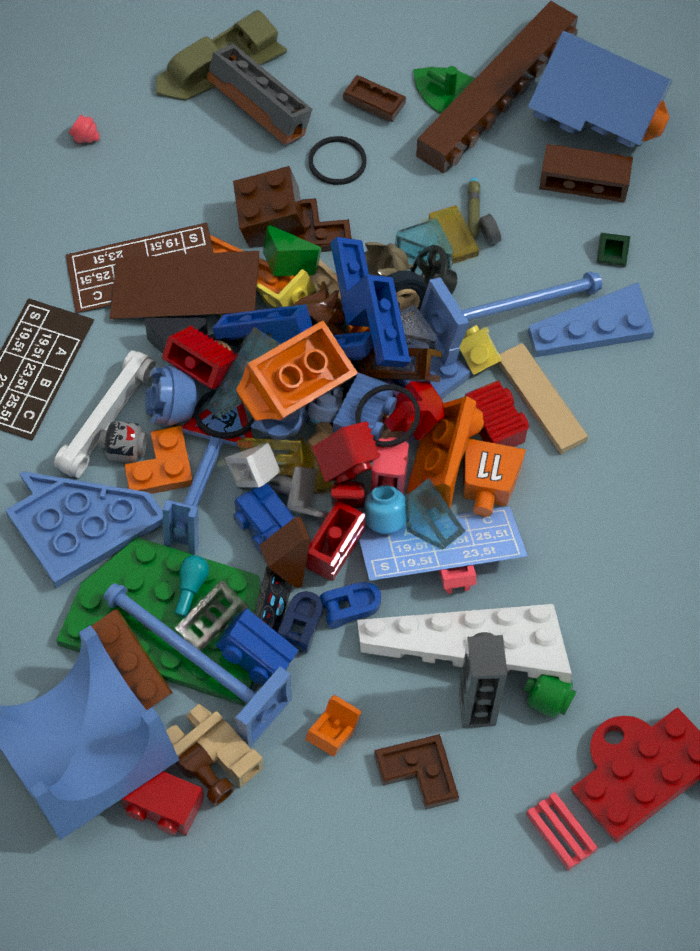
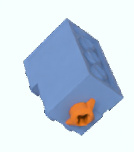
[528,31,673,148]

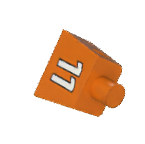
[463,439,526,517]

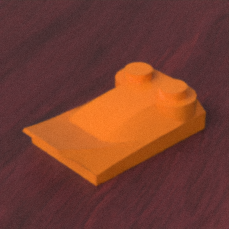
[236,320,358,421]
[406,396,484,515]

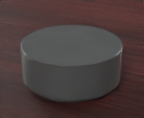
[479,214,501,245]

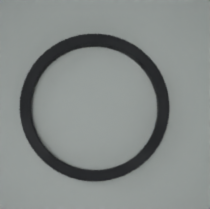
[309,136,366,185]
[355,384,420,447]
[195,388,255,439]

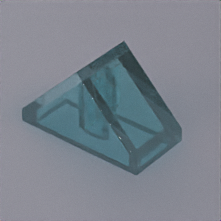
[395,218,454,270]
[405,479,466,550]

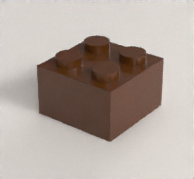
[233,166,306,248]

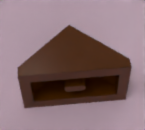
[259,517,311,588]

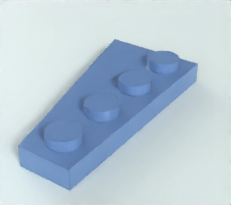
[528,282,654,357]

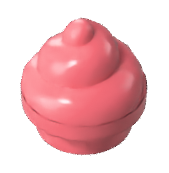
[69,114,100,144]

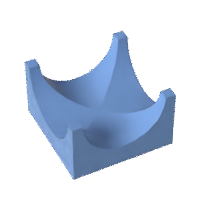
[0,625,179,840]

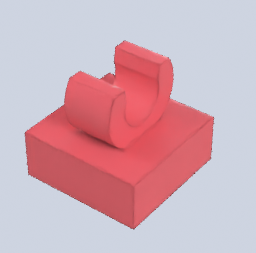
[438,565,476,594]

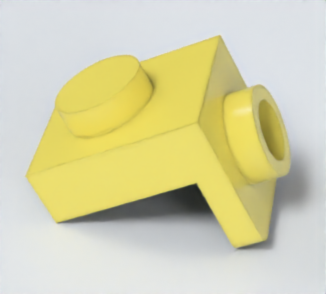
[460,325,502,375]

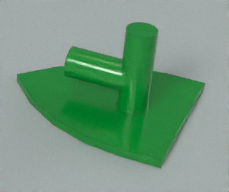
[413,66,475,114]

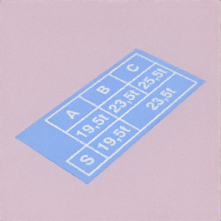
[359,506,528,581]

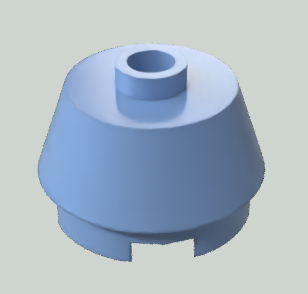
[145,365,198,427]

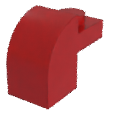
[384,381,445,441]

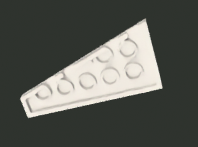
[357,604,572,683]

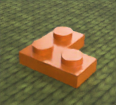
[124,426,193,494]

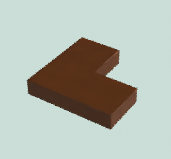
[296,198,352,252]
[374,734,459,810]

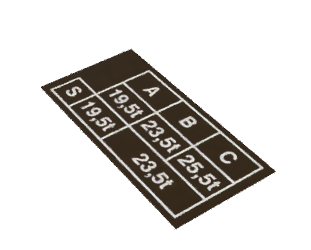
[0,298,95,441]

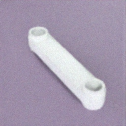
[54,350,156,478]

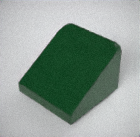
[596,232,631,266]

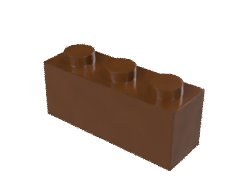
[539,144,633,203]

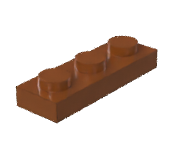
[91,610,173,710]

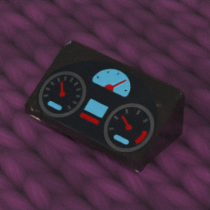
[254,566,292,633]

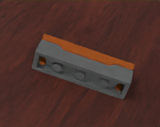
[207,44,313,145]

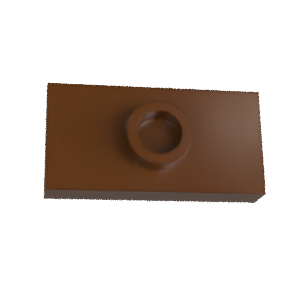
[343,75,406,122]

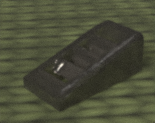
[175,580,248,651]

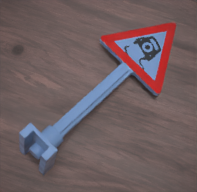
[163,394,255,555]

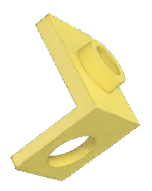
[257,269,316,308]

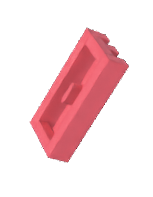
[526,792,598,871]

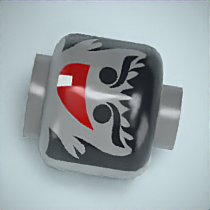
[99,421,147,463]

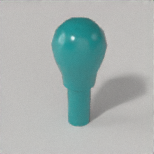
[174,555,209,618]

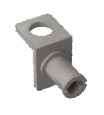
[269,466,329,517]

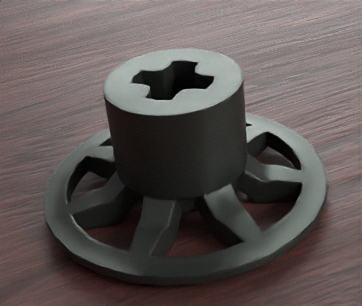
[410,245,457,295]

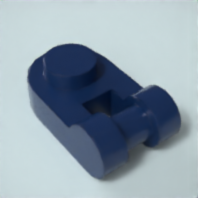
[278,591,323,653]

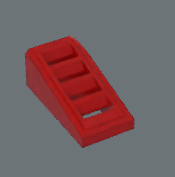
[331,481,365,508]

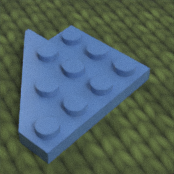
[5,472,163,588]

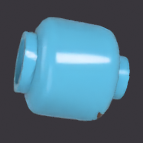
[364,485,407,534]

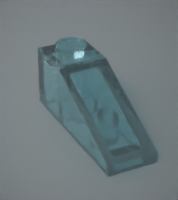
[207,327,282,418]

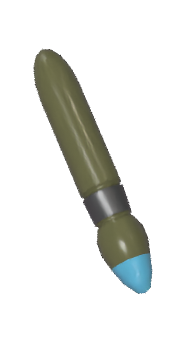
[468,177,480,238]

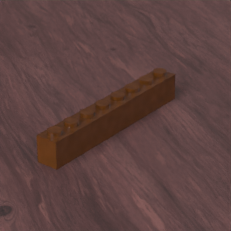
[416,1,578,174]

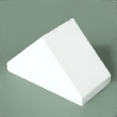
[225,442,281,487]

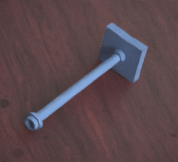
[417,272,603,366]
[103,583,292,748]

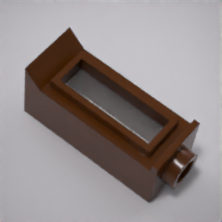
[357,346,442,382]

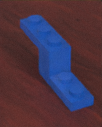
[330,237,410,368]
[212,304,373,361]

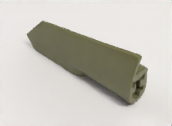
[156,10,287,101]

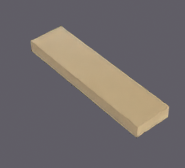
[497,343,588,455]

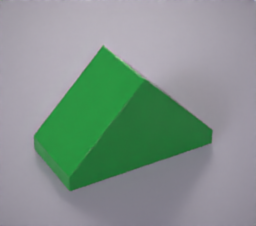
[263,225,322,276]

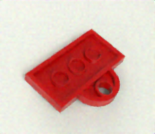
[571,707,700,844]

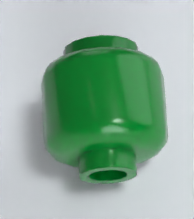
[524,674,576,718]

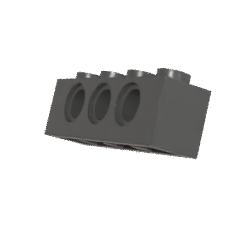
[459,632,507,728]

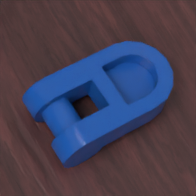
[319,582,381,628]

